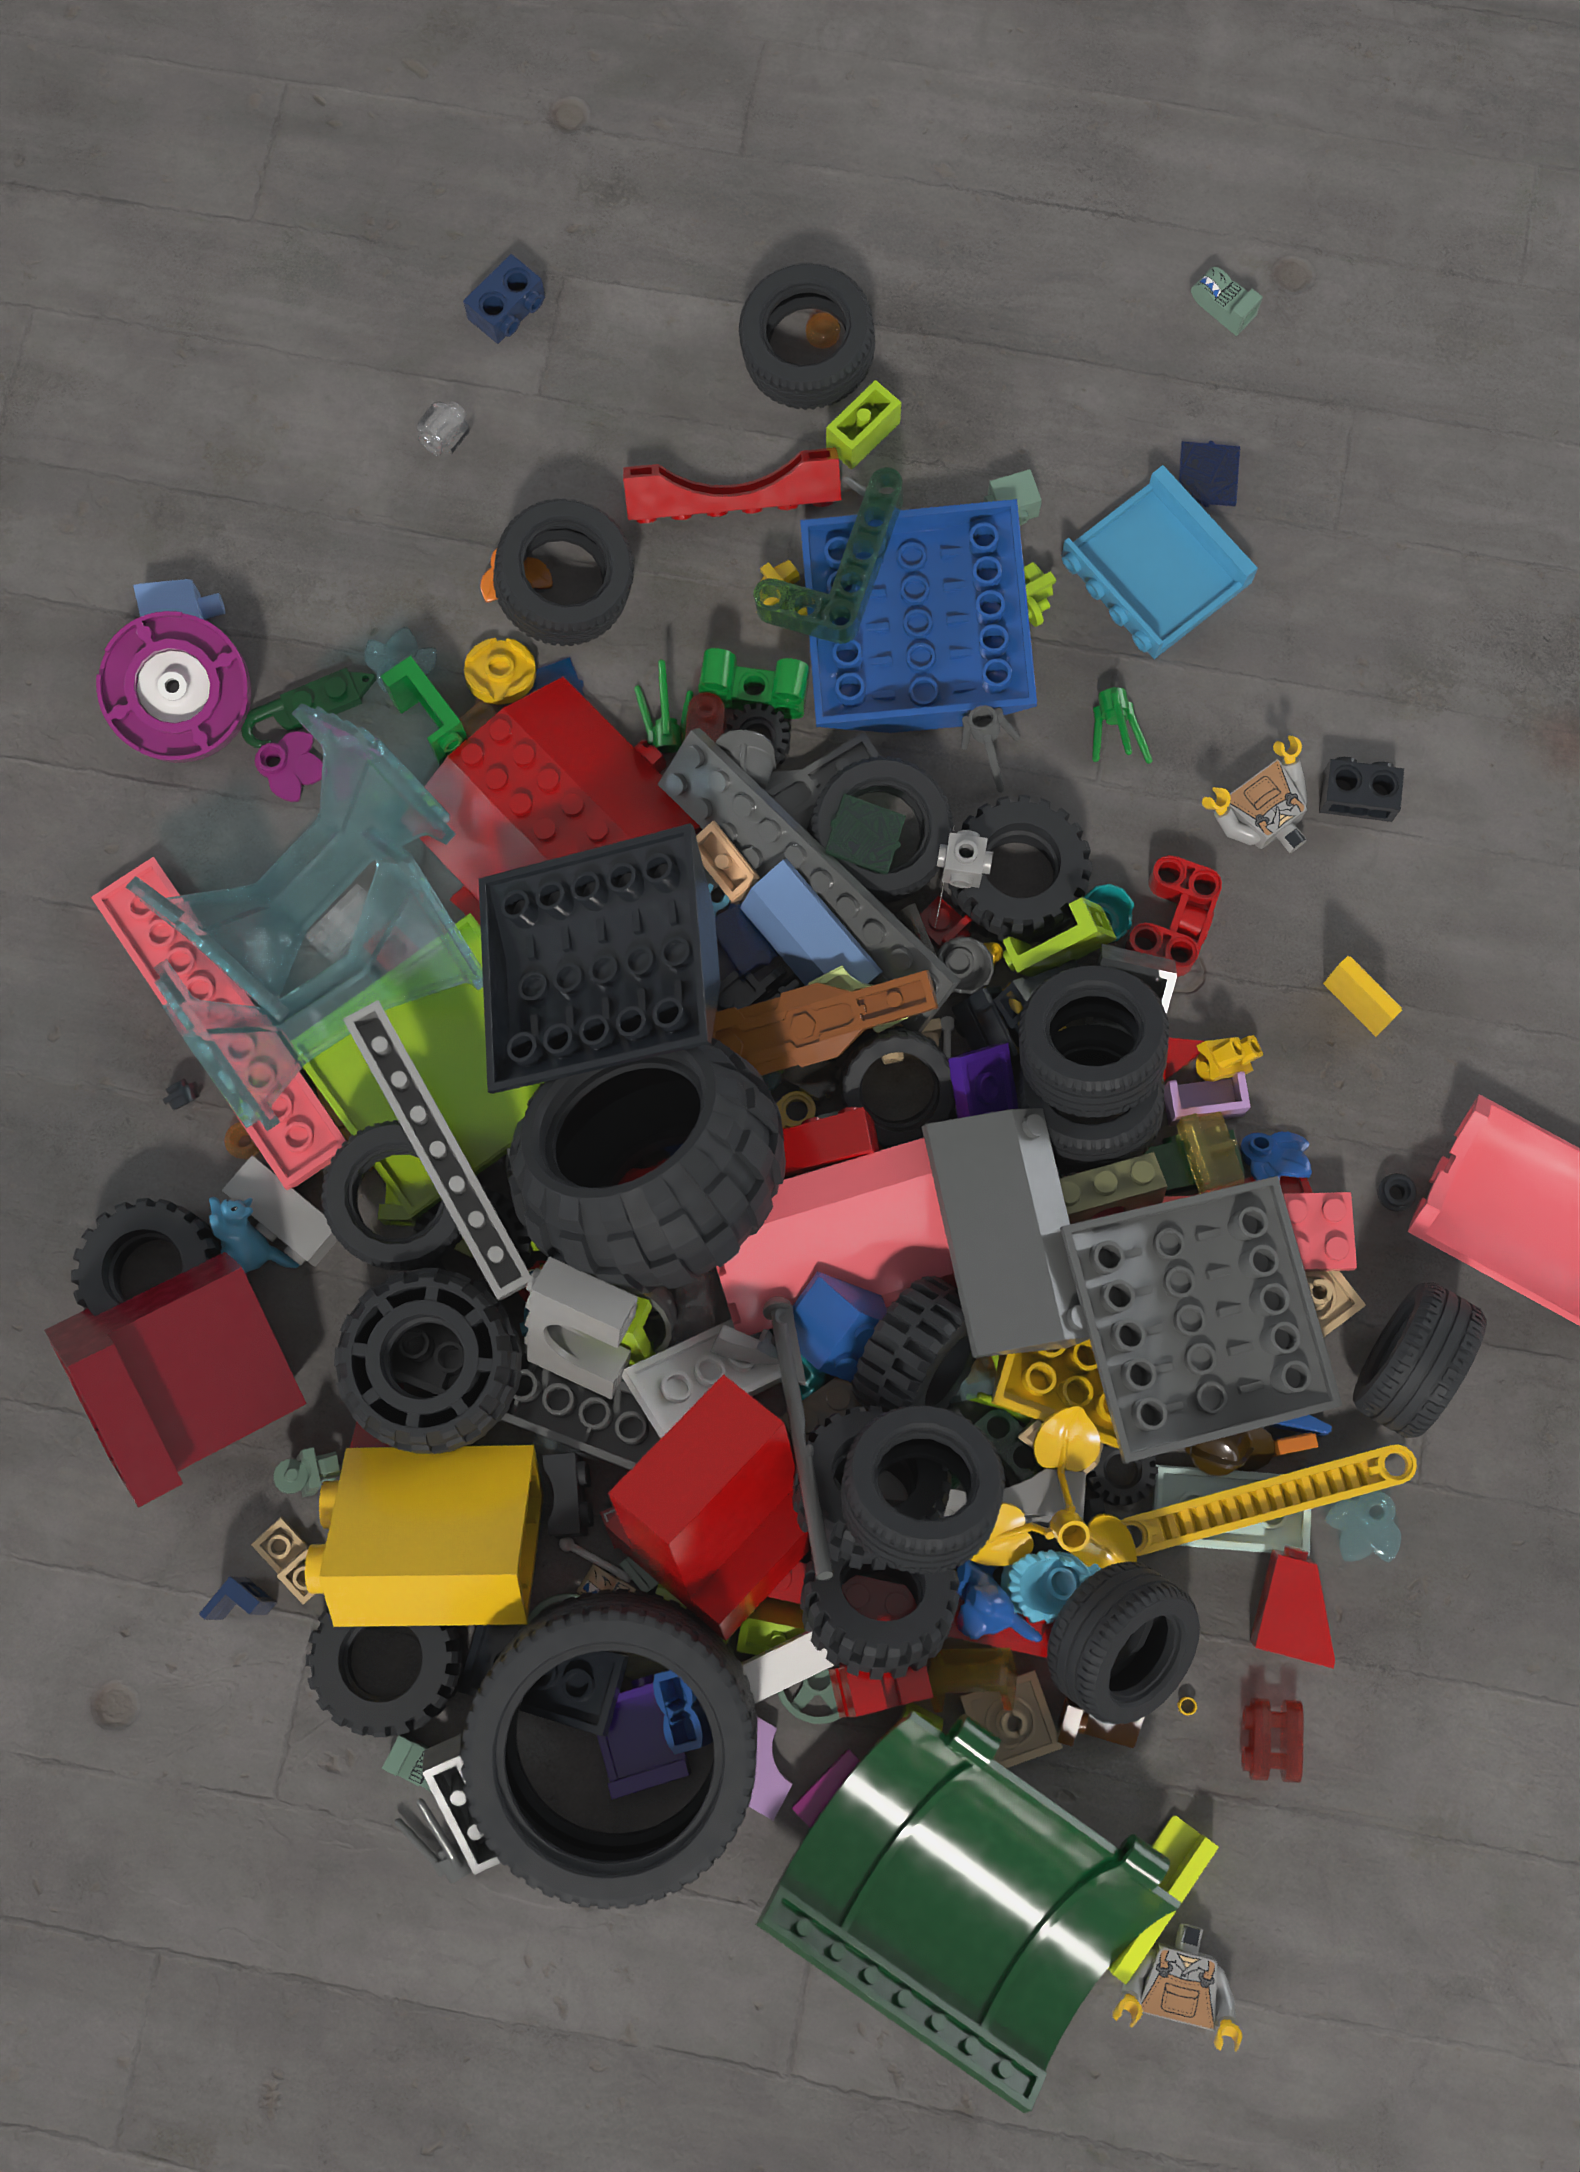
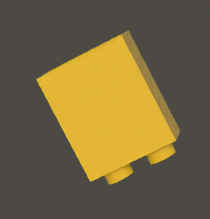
[305,1445,544,1627]

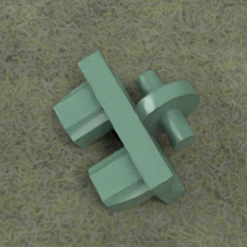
[273,1447,340,1497]

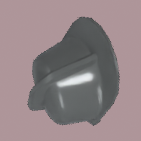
[716,730,776,789]

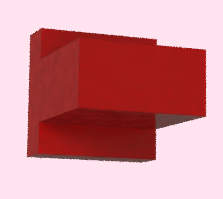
[604,1374,811,1641]

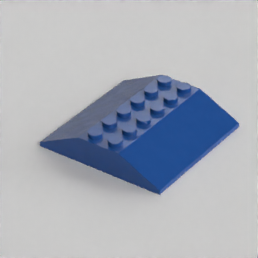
[800,499,1037,733]

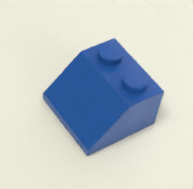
[792,1271,887,1382]

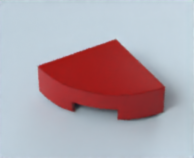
[634,739,667,773]

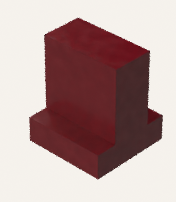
[44,1252,307,1508]

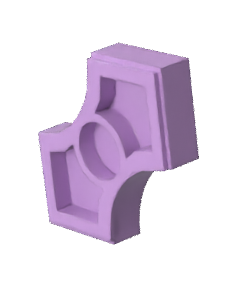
[749,1716,793,1821]

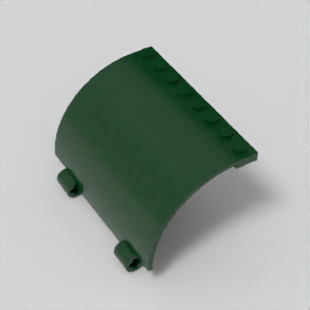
[755,1711,1181,2113]

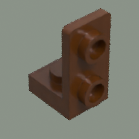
[1057,1696,1144,1748]

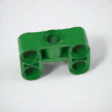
[698,648,809,719]

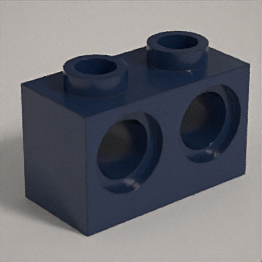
[463,254,545,344]

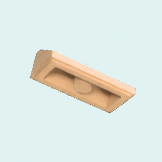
[696,820,760,902]

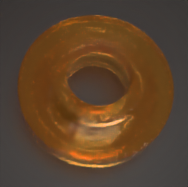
[224,1122,260,1159]

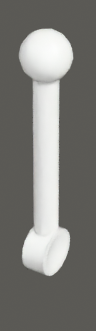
[941,1016,954,1059]
[559,1537,631,1583]

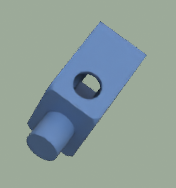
[133,579,226,621]

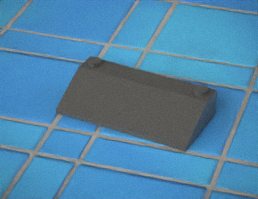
[922,1108,1090,1358]

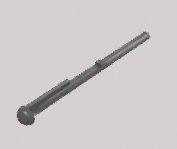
[763,1296,833,1580]

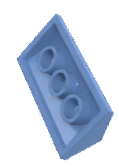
[740,858,883,986]

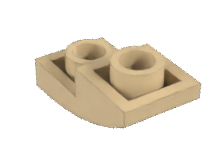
[251,1516,315,1605]

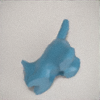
[209,1197,299,1274]

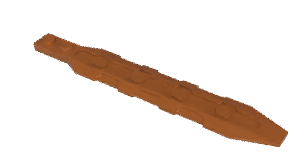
[712,970,939,1076]

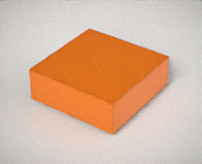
[1273,1432,1318,1457]

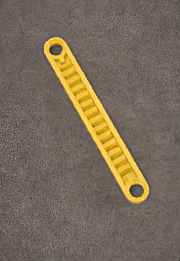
[1122,1444,1417,1556]

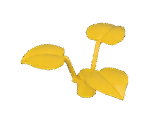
[970,1405,1137,1568]

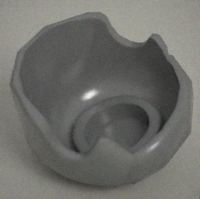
[936,937,994,994]

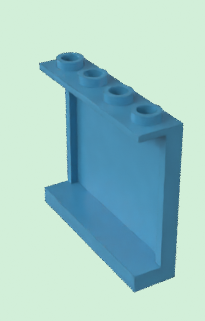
[1061,465,1258,659]

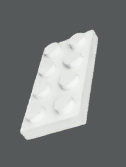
[622,1319,782,1439]

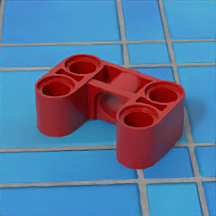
[1125,855,1222,977]

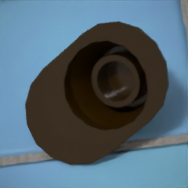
[1184,1427,1275,1476]

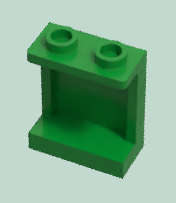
[380,655,468,765]

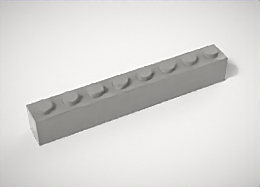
[343,1000,531,1301]

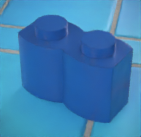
[653,1669,714,1754]

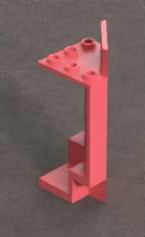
[716,1138,957,1336]

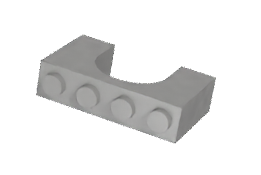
[524,1257,638,1399]

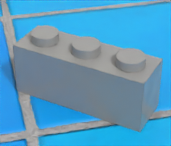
[222,1156,337,1267]

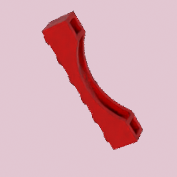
[623,447,842,523]

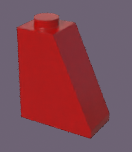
[1250,1545,1335,1669]

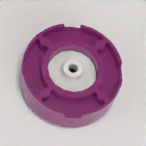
[96,611,252,763]

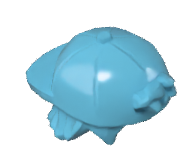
[1001,1550,1103,1623]

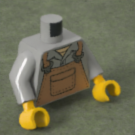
[1202,735,1308,854]
[1112,1923,1242,2051]

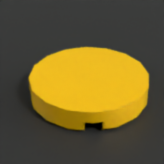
[464,638,537,705]

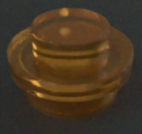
[806,312,841,348]

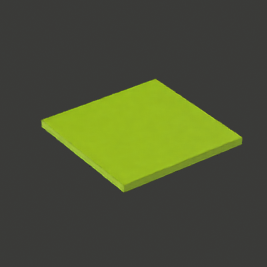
[286,913,544,1221]

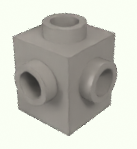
[937,830,993,888]

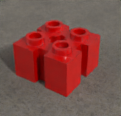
[829,1662,933,1717]

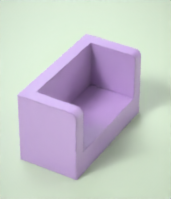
[1164,1071,1251,1126]

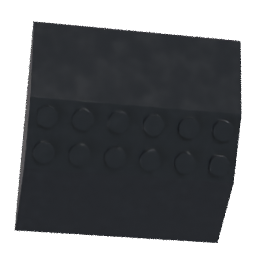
[479,823,720,1094]

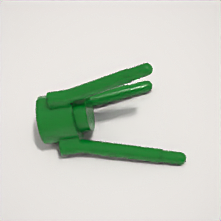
[634,659,694,753]
[1092,687,1153,764]

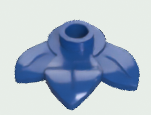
[1240,1131,1312,1181]

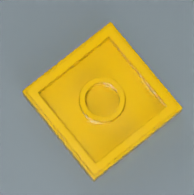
[1323,956,1402,1037]

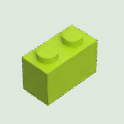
[826,380,901,470]

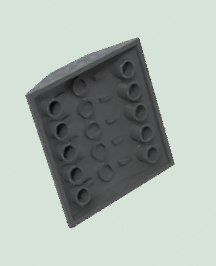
[1060,1176,1343,1463]

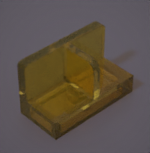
[1176,1111,1245,1194]

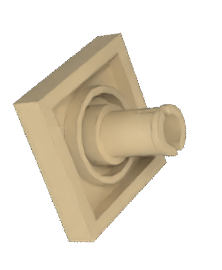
[1305,1271,1366,1338]
[959,1670,1062,1768]

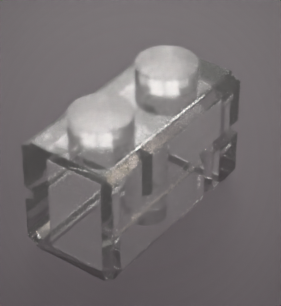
[305,884,393,973]

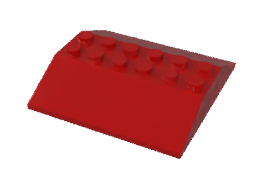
[400,677,702,902]

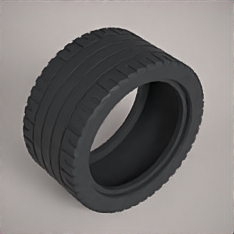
[461,1589,757,1909]

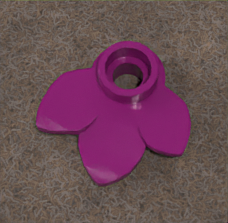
[255,731,327,802]

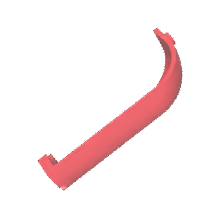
[1408,1094,1580,1326]

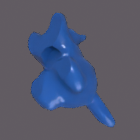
[957,1560,1042,1642]

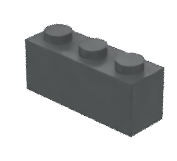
[422,1734,501,1875]

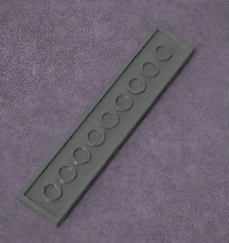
[658,728,961,1032]

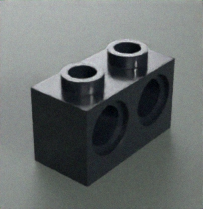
[1319,757,1405,822]

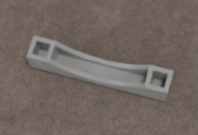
[877,1469,1086,1527]

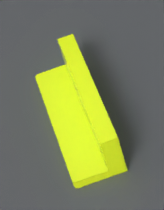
[1107,1815,1219,1984]

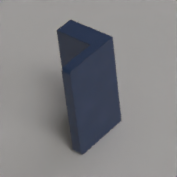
[199,1576,278,1620]

